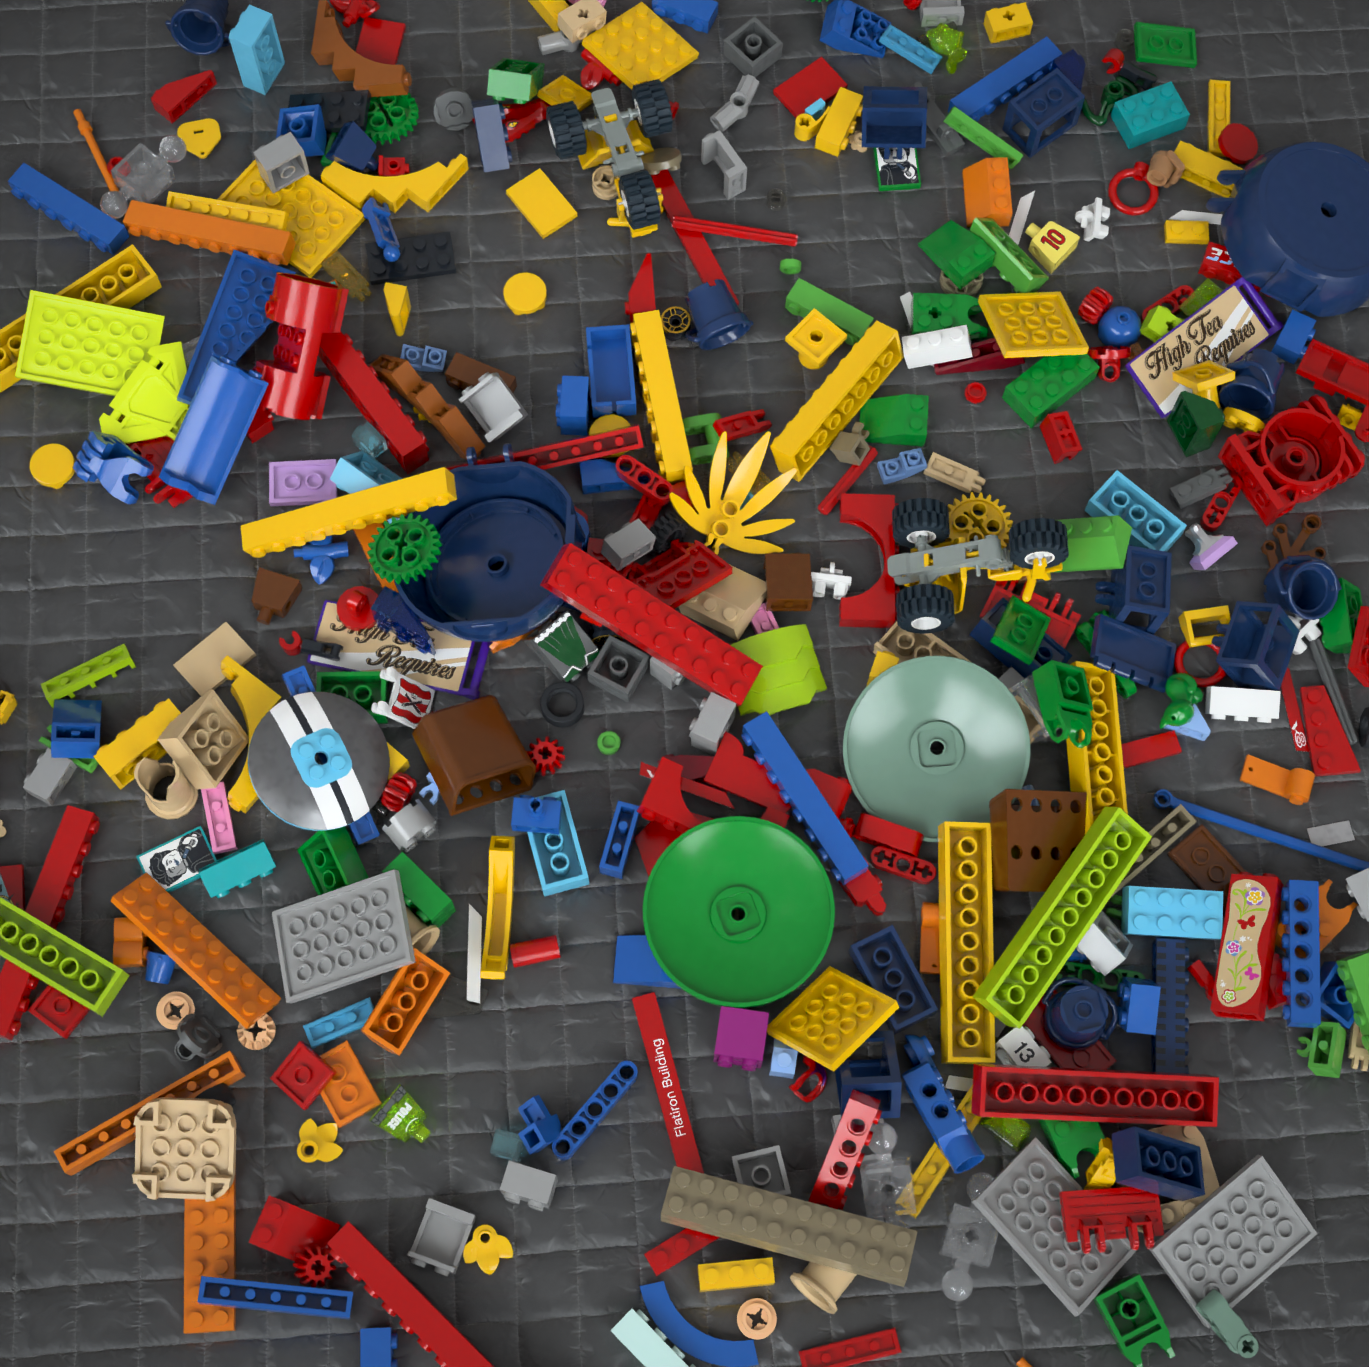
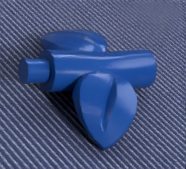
[293,535,349,585]

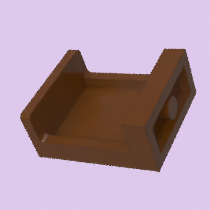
[763,552,813,611]

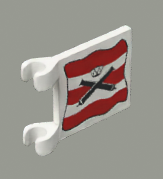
[371,667,435,729]

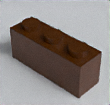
[445,352,517,393]

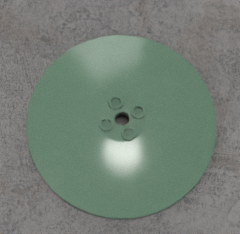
[843,656,1031,842]

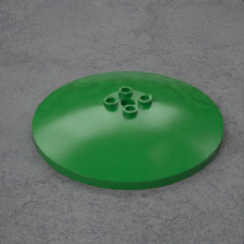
[643,816,835,1008]

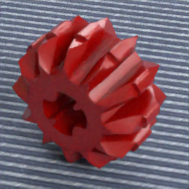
[1078,286,1113,325]
[527,736,565,776]
[381,772,417,812]
[293,1244,336,1288]

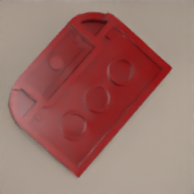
[629,539,733,609]

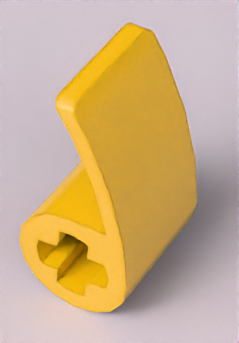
[794,106,830,141]

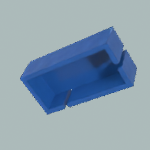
[586,324,636,418]

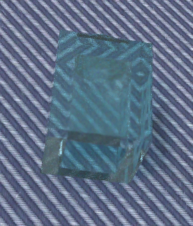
[352,421,388,459]
[490,1129,527,1163]

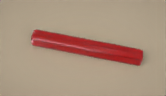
[817,446,878,515]

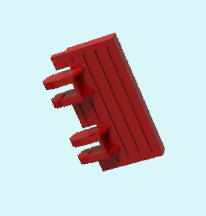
[126,436,193,508]
[980,580,1081,649]
[1059,1187,1164,1254]

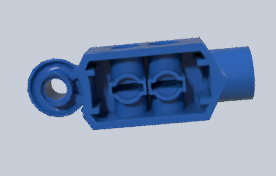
[901,1034,985,1173]

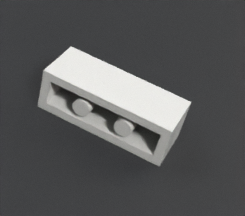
[902,325,973,369]
[1205,686,1280,723]

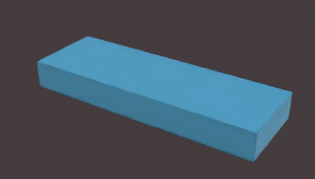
[879,24,942,74]
[303,997,374,1049]

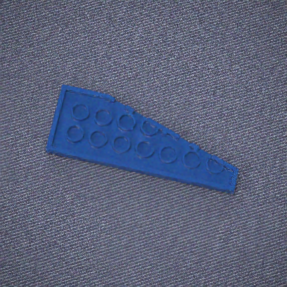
[177,250,296,405]

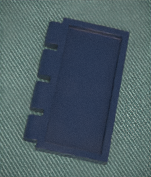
[1090,614,1176,693]

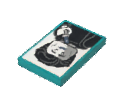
[136,826,217,893]

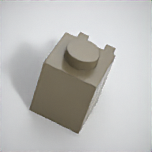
[830,422,870,466]

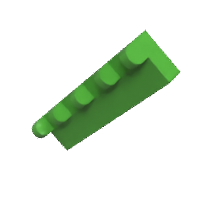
[943,106,1023,170]

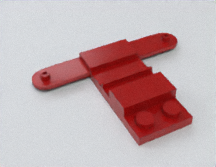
[1295,339,1369,442]

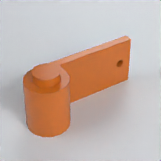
[1240,754,1315,805]
[919,902,940,975]

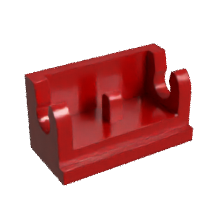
[1040,411,1082,464]

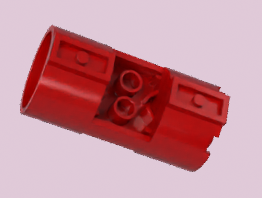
[252,272,349,420]

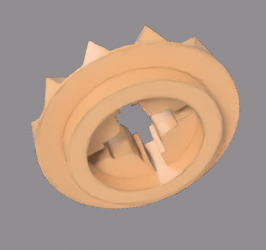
[156,991,196,1030]
[237,1014,276,1050]
[737,1298,777,1340]

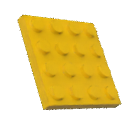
[582,2,699,90]
[978,291,1089,358]
[767,966,899,1072]

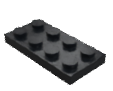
[288,90,371,133]
[365,232,456,285]

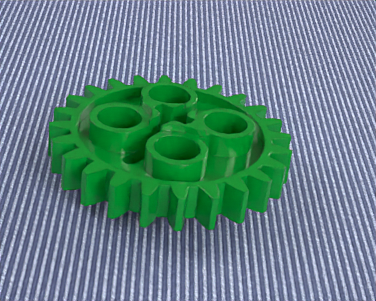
[364,93,419,145]
[367,513,442,585]

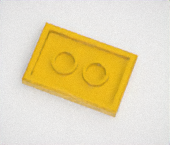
[506,168,578,239]

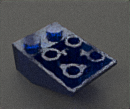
[370,586,436,656]

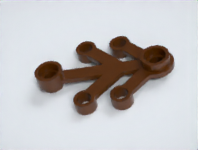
[1261,514,1326,576]

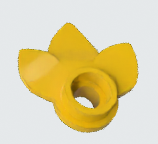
[297,1118,343,1163]
[463,1224,513,1275]

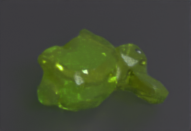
[926,23,967,74]

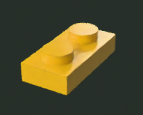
[1164,220,1209,244]

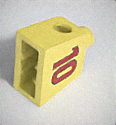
[1025,221,1080,274]

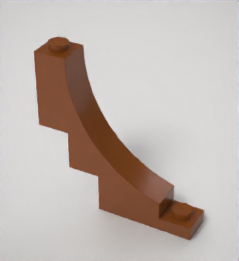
[311,0,412,97]
[369,354,486,460]

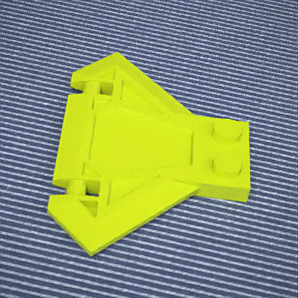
[99,341,190,444]

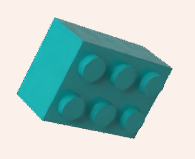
[1110,81,1190,149]

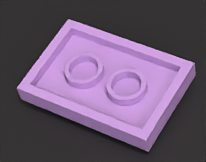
[269,459,337,506]

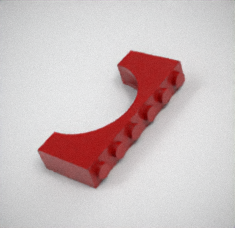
[839,493,899,628]
[637,757,790,833]

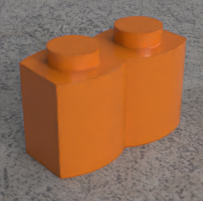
[113,917,150,968]

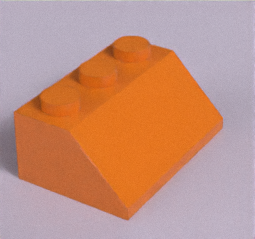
[962,157,1013,227]

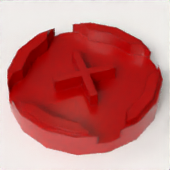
[1218,123,1258,164]

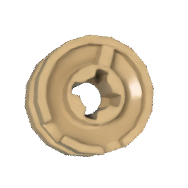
[592,165,619,200]

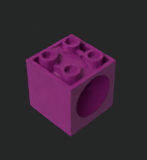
[713,1006,769,1071]

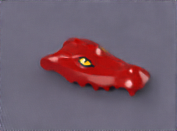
[472,98,551,143]

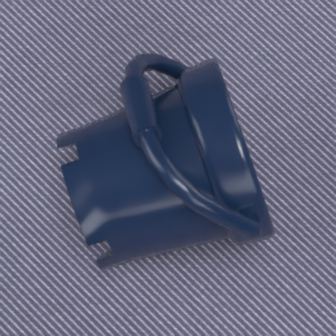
[165,0,231,55]
[685,279,754,350]
[1217,349,1285,421]
[1264,555,1342,620]
[1041,977,1119,1051]

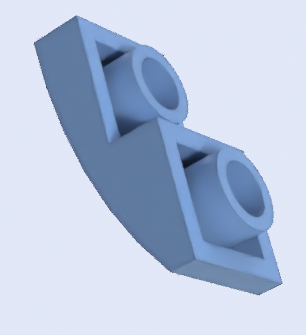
[400,344,447,372]
[877,448,927,484]

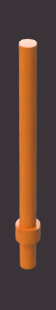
[73,109,128,215]

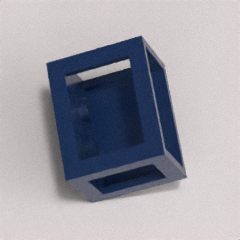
[1002,68,1085,158]
[862,86,927,160]
[1095,545,1172,635]
[1212,601,1300,691]
[834,1030,902,1120]

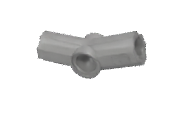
[537,30,596,55]
[710,74,759,132]

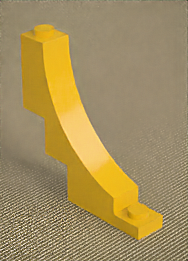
[320,153,469,213]
[220,655,281,814]

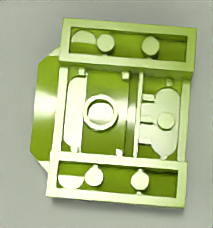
[731,624,827,716]

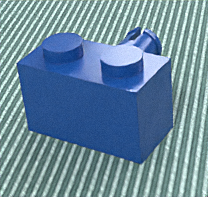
[511,795,562,834]

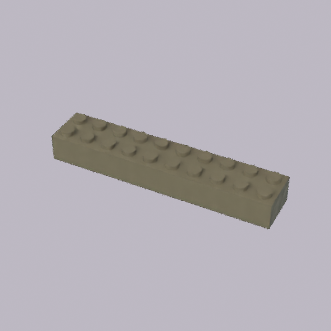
[661,1166,918,1287]

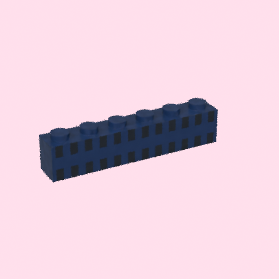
[1151,938,1189,1074]

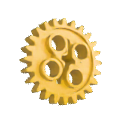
[945,492,1013,553]

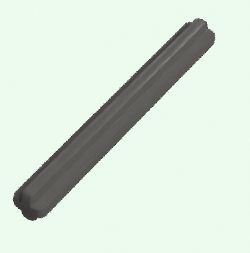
[1309,638,1359,745]

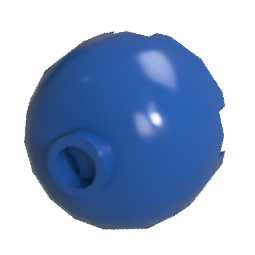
[1098,306,1142,349]

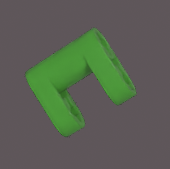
[682,413,730,465]

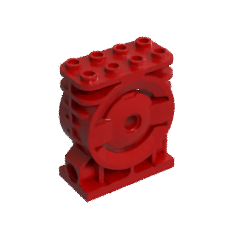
[1218,394,1365,527]

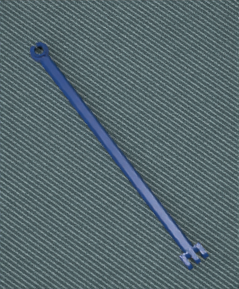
[1153,789,1369,872]

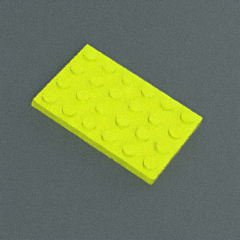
[15,290,165,396]

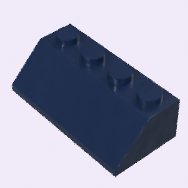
[970,597,1072,689]

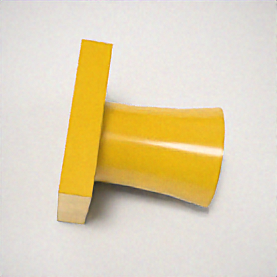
[785,308,847,369]
[1172,360,1235,409]

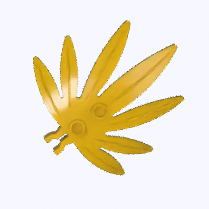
[669,431,798,555]

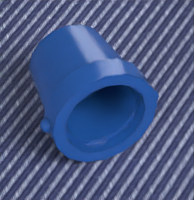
[145,951,176,984]

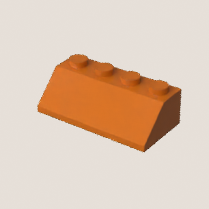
[361,947,450,1056]

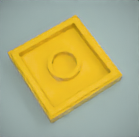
[537,75,593,112]

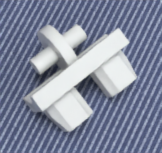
[1075,197,1110,242]
[811,562,852,600]
[1288,616,1322,655]

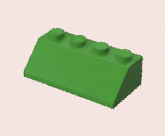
[970,217,1049,293]
[1050,515,1132,573]

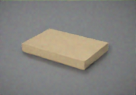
[173,622,256,696]

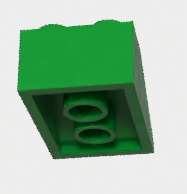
[918,220,995,289]
[859,394,929,447]

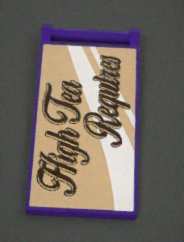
[1125,277,1284,418]
[307,600,493,699]

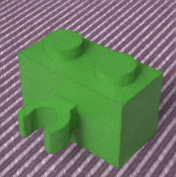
[1296,1021,1347,1078]

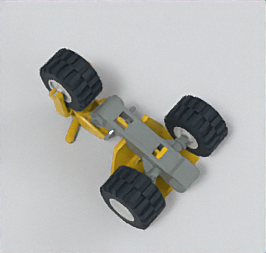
[546,79,673,238]
[887,498,1069,634]

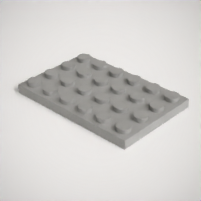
[272,869,416,1004]
[972,1137,1136,1317]
[1149,1155,1317,1328]

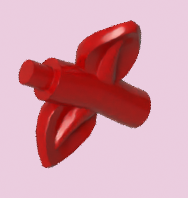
[329,0,381,28]
[581,48,622,91]

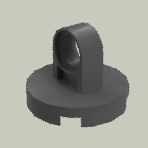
[433,88,474,130]
[174,1014,222,1061]

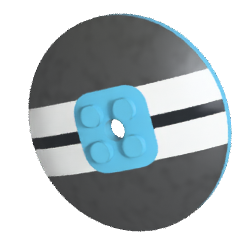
[248,692,390,831]

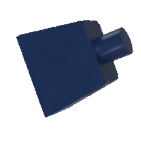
[325,121,379,172]

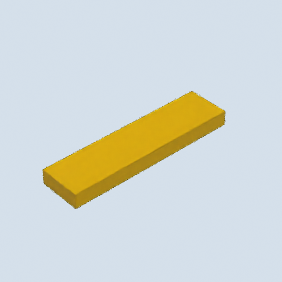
[1207,79,1230,157]

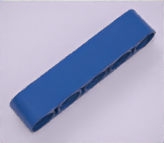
[552,1061,638,1160]

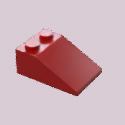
[248,1195,341,1269]

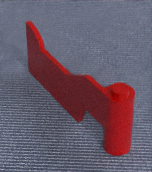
[704,732,852,820]

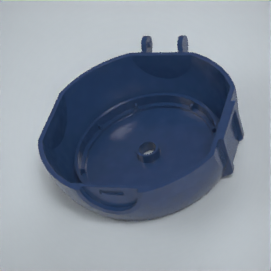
[1206,142,1369,317]
[394,443,586,642]

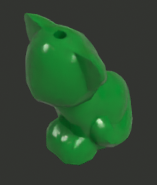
[1160,672,1203,729]

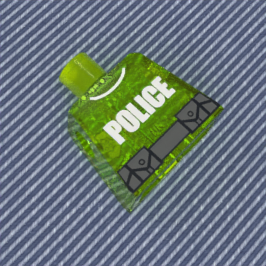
[370,1084,431,1143]
[979,1117,1031,1153]

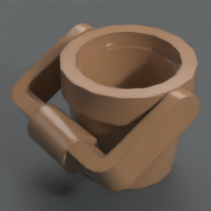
[1147,150,1185,188]

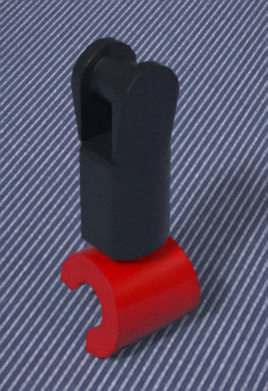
[1102,48,1157,91]
[279,631,344,661]

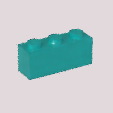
[198,839,276,898]

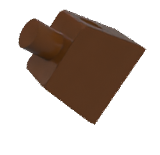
[252,567,302,625]

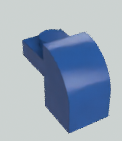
[518,1095,561,1155]

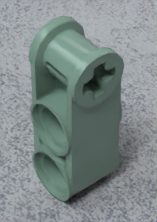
[1195,1289,1259,1358]

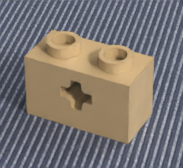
[558,0,607,43]

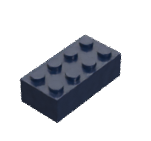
[848,925,938,1035]
[1112,1126,1205,1201]

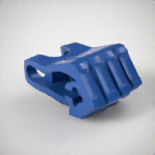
[72,431,154,504]

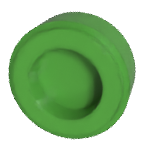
[780,259,801,274]
[597,731,620,755]

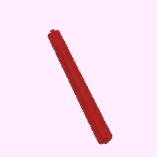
[672,215,798,246]

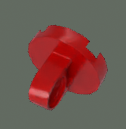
[1087,346,1131,382]
[337,586,382,631]

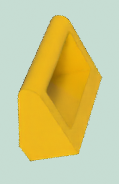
[384,282,411,336]
[1178,605,1231,647]

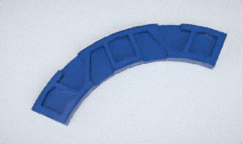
[640,1281,759,1367]

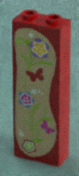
[1210,872,1284,1021]

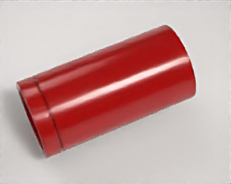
[509,935,561,968]

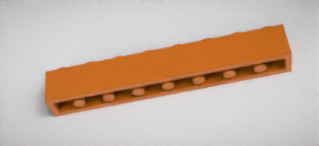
[123,200,296,265]
[54,1051,246,1176]

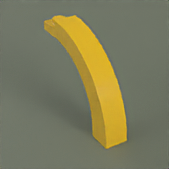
[480,836,515,979]

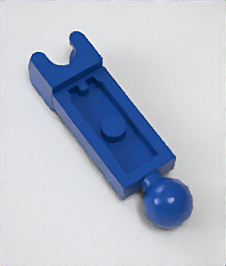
[362,197,400,262]

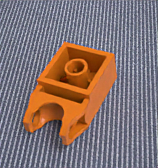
[1275,879,1357,958]

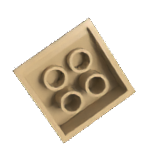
[679,565,766,641]
[157,689,248,789]

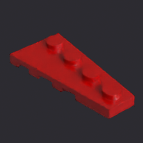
[1299,685,1361,777]

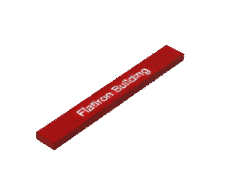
[632,992,704,1174]

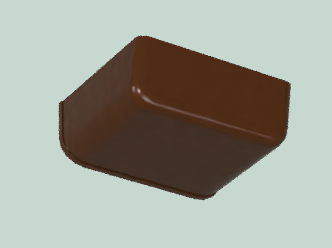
[412,695,536,816]
[989,789,1087,892]

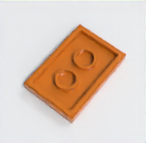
[320,1040,382,1129]

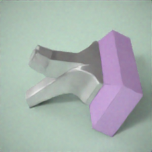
[1185,523,1238,570]

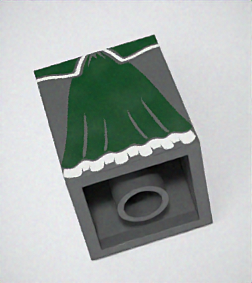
[523,611,600,683]

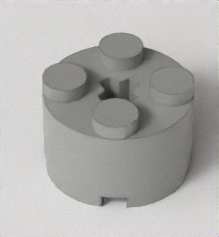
[382,799,437,853]

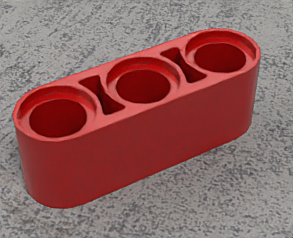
[616,455,673,505]
[853,813,924,858]

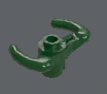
[1081,76,1139,126]

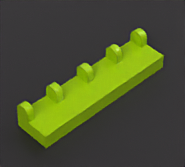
[41,644,136,708]

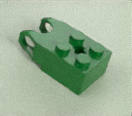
[911,293,988,341]
[1032,660,1093,749]
[1038,1119,1105,1179]
[1093,1273,1175,1367]

